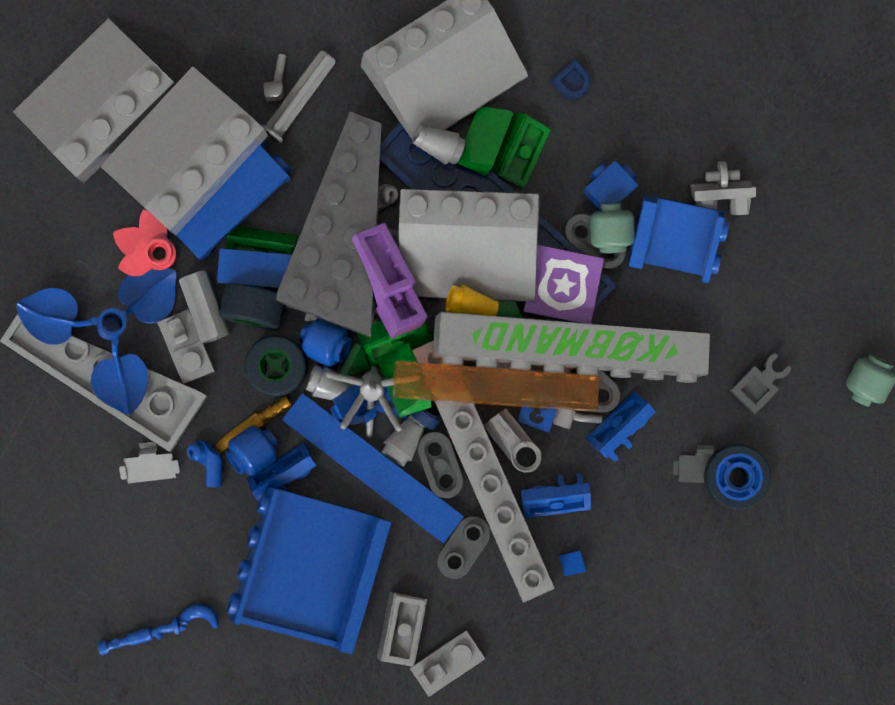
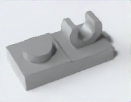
[157,309,216,385]
[410,630,485,697]

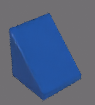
[559,550,586,576]

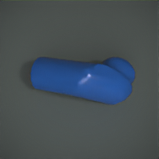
[187,440,222,487]

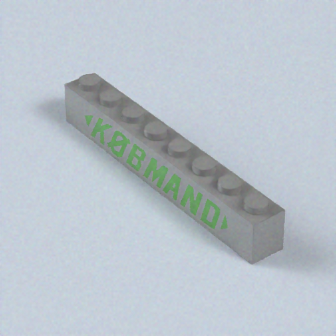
[433,312,710,383]

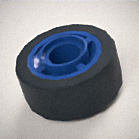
[704,445,771,510]

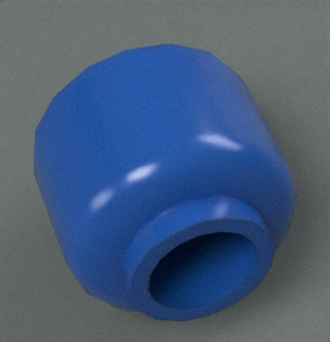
[299,318,352,366]
[226,426,278,476]

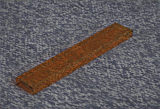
[393,361,599,412]

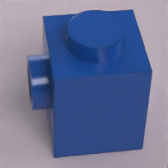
[583,161,638,211]

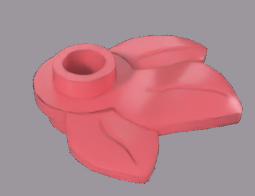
[113,210,177,276]

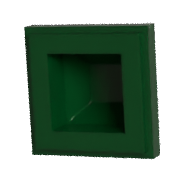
[340,344,371,376]

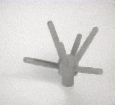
[326,366,420,438]

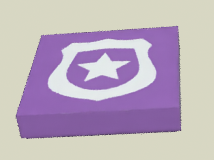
[523,245,604,324]

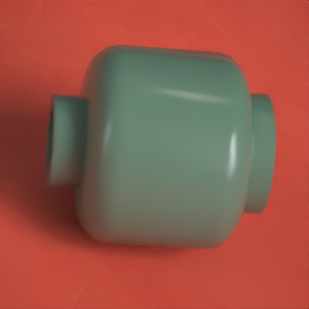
[589,203,635,253]
[846,354,895,407]

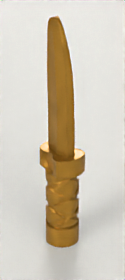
[214,395,293,454]

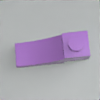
[352,223,428,339]

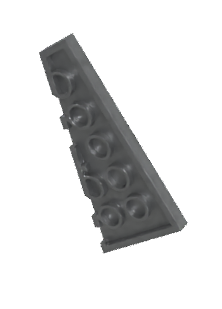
[276,112,382,338]

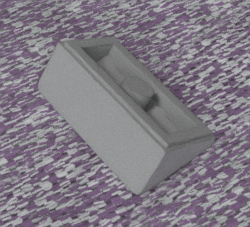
[377,591,427,667]

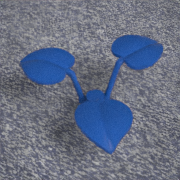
[16,268,177,415]

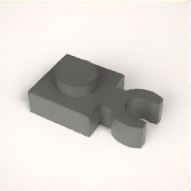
[729,353,791,414]

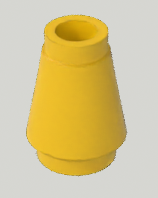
[445,284,499,317]

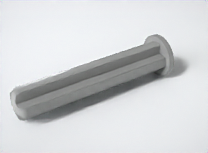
[261,51,336,143]

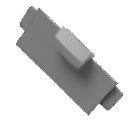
[119,442,180,483]

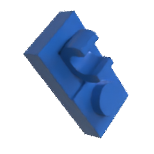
[585,392,656,462]
[247,442,316,501]
[521,473,591,519]

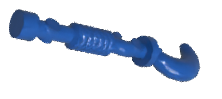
[97,603,219,655]

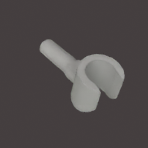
[264,54,286,101]
[553,408,602,430]

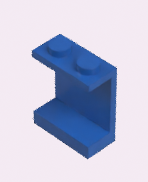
[628,194,729,283]

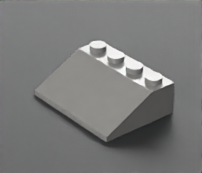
[361,0,528,148]
[13,18,176,183]
[100,66,268,235]
[399,189,540,302]

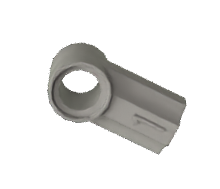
[483,408,542,473]

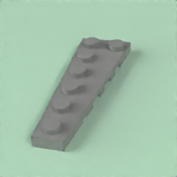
[0,314,208,452]

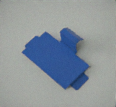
[330,384,377,424]

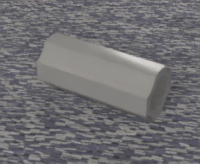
[179,270,230,344]

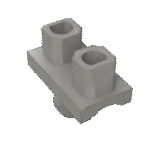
[690,161,756,215]

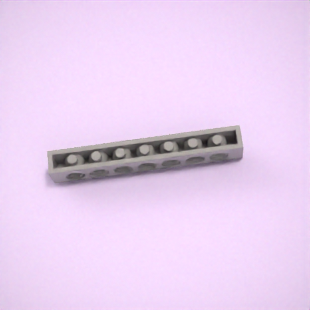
[413,341,555,603]

